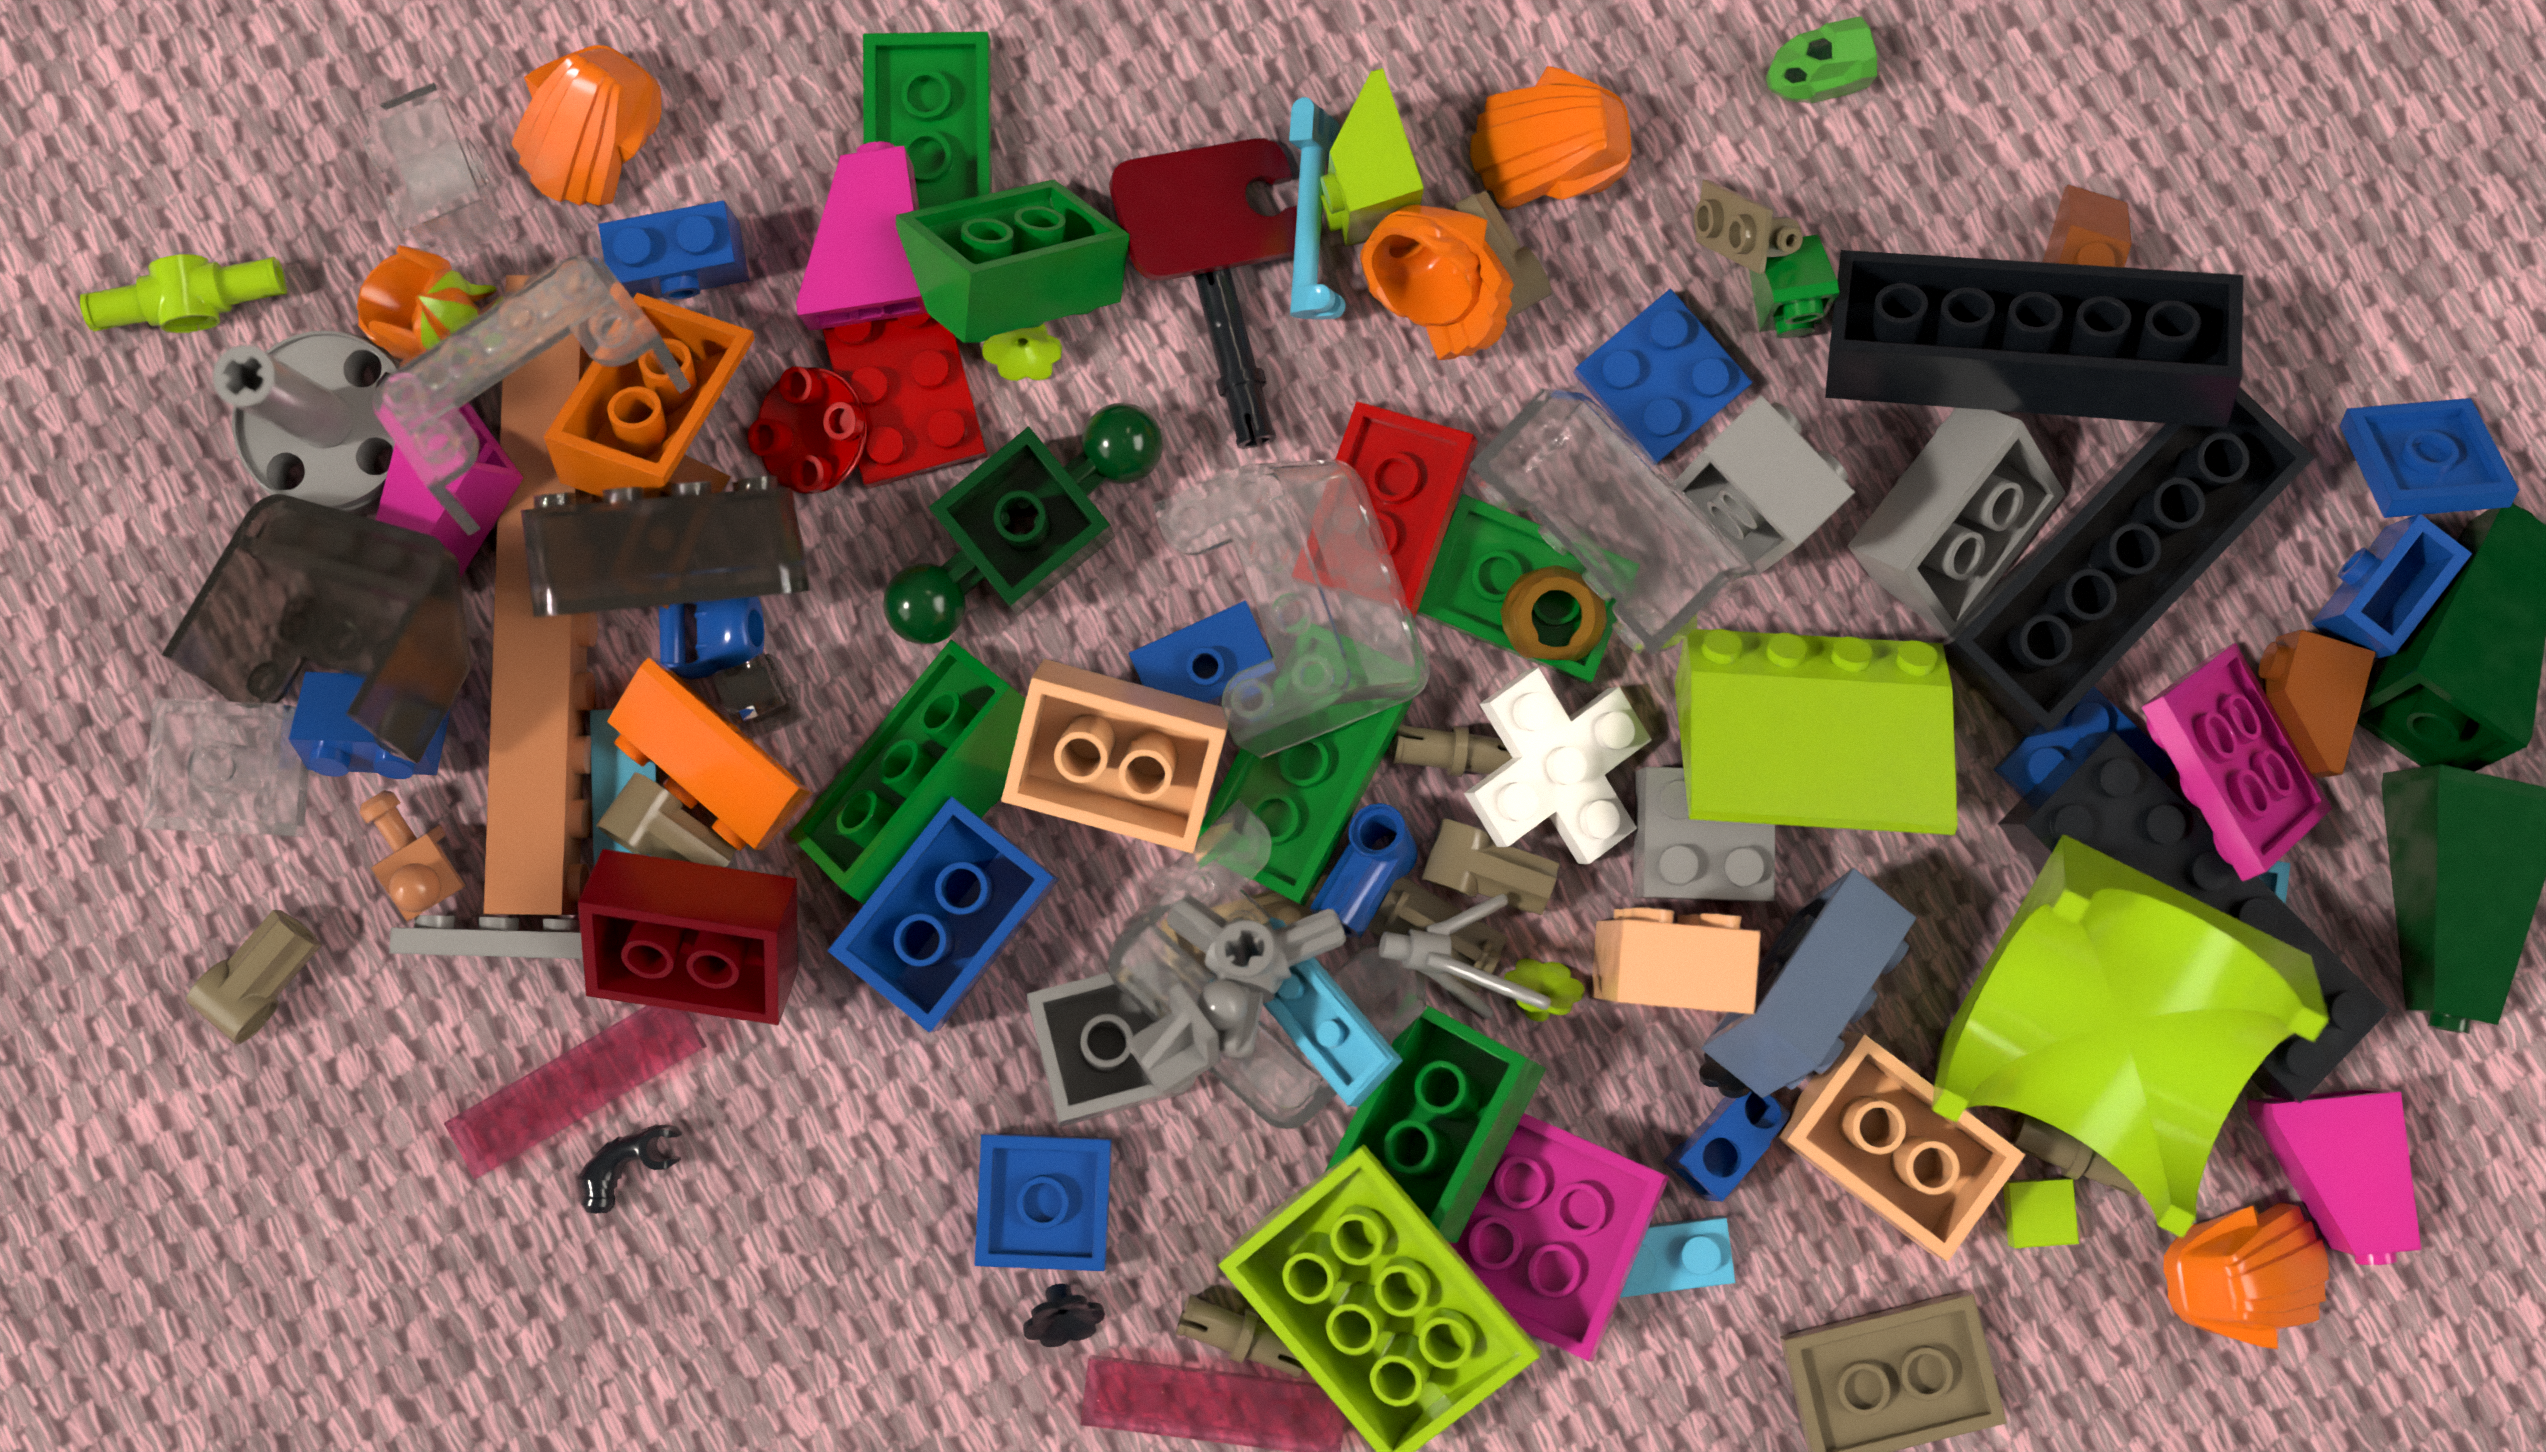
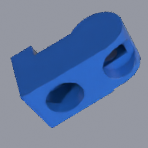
[1663,1091,1791,1202]

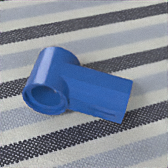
[1310,803,1418,939]

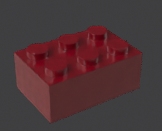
[578,849,798,1025]

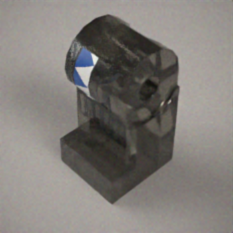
[713,652,806,741]

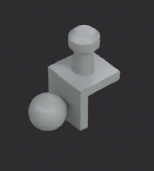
[1126,980,1248,1098]

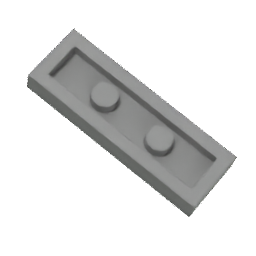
[389,915,583,959]

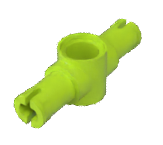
[80,254,287,333]

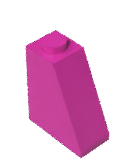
[796,141,928,331]
[368,388,523,595]
[2247,1088,2421,1265]

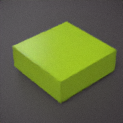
[2003,1177,2079,1248]

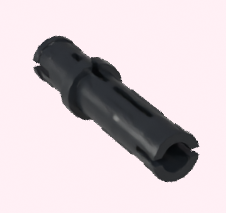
[1192,268,1276,449]

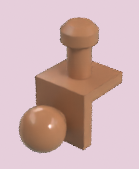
[359,790,466,922]

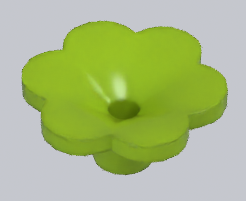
[982,323,1062,381]
[1504,958,1585,1022]

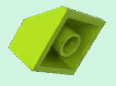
[1320,68,1424,247]

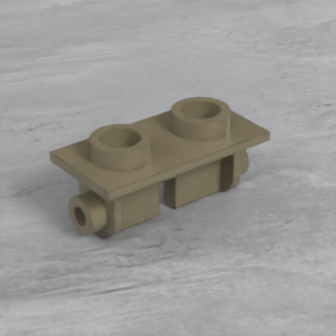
[1694,180,1803,274]
[1367,877,1508,993]

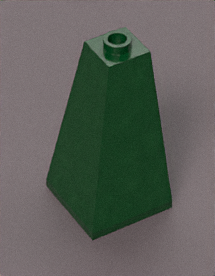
[2357,503,2546,772]
[2381,765,2546,1034]

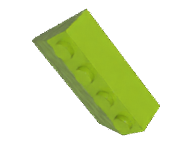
[1675,628,1958,835]
[1218,1144,1542,1452]

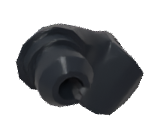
[577,1124,682,1214]

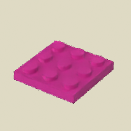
[2141,642,2332,881]
[1447,1113,1669,1362]

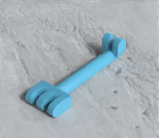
[1289,97,1346,320]

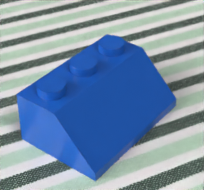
[828,796,1060,1033]

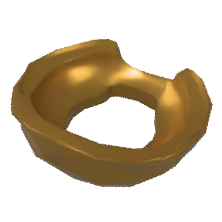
[1500,565,1607,661]

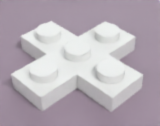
[1464,668,1652,864]

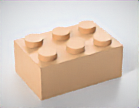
[1001,659,1233,854]
[1591,907,1760,1014]
[1775,1031,2025,1262]

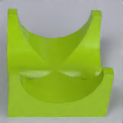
[1932,834,2328,1238]

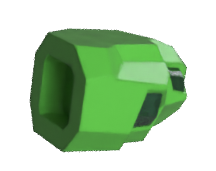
[1766,16,1877,103]

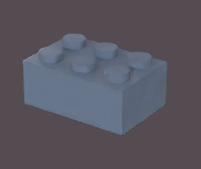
[1701,868,1917,1098]

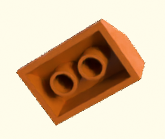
[544,293,755,503]
[607,657,813,851]

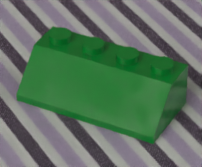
[789,639,1026,905]

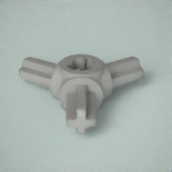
[1166,895,1346,1058]

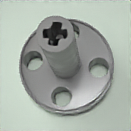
[213,331,422,518]

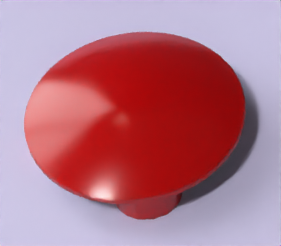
[748,366,867,494]

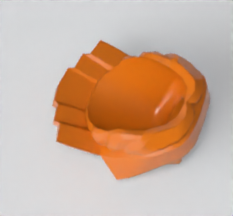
[511,45,661,206]
[1470,66,1632,210]
[1360,205,1514,360]
[2163,1202,2329,1349]

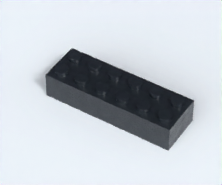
[1825,250,2243,428]
[1941,386,2315,738]
[1998,732,2390,1103]

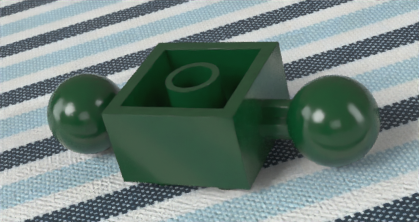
[883,402,1163,645]

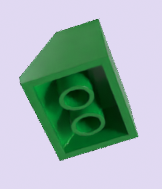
[896,179,1129,343]

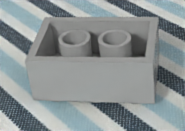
[1671,395,1855,576]

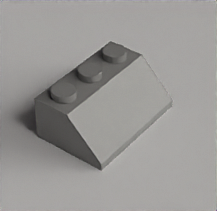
[1848,408,2066,637]

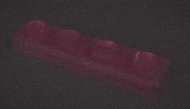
[444,1006,707,1180]
[1080,1355,1345,1452]

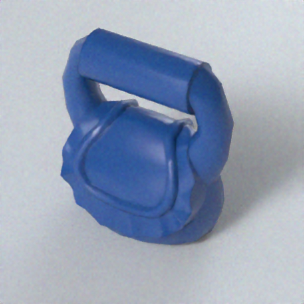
[659,586,765,680]

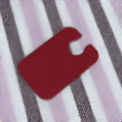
[1109,138,1297,281]

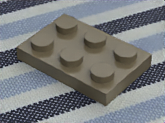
[1779,1291,2007,1452]

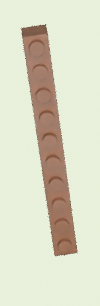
[484,275,608,915]

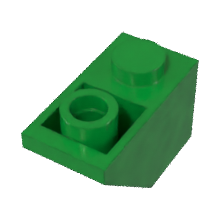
[1749,234,1840,338]

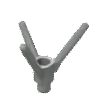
[1379,894,1551,1019]

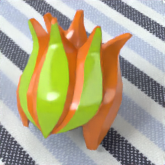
[356,245,503,377]

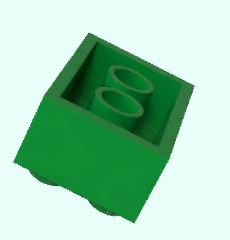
[1325,999,1547,1243]

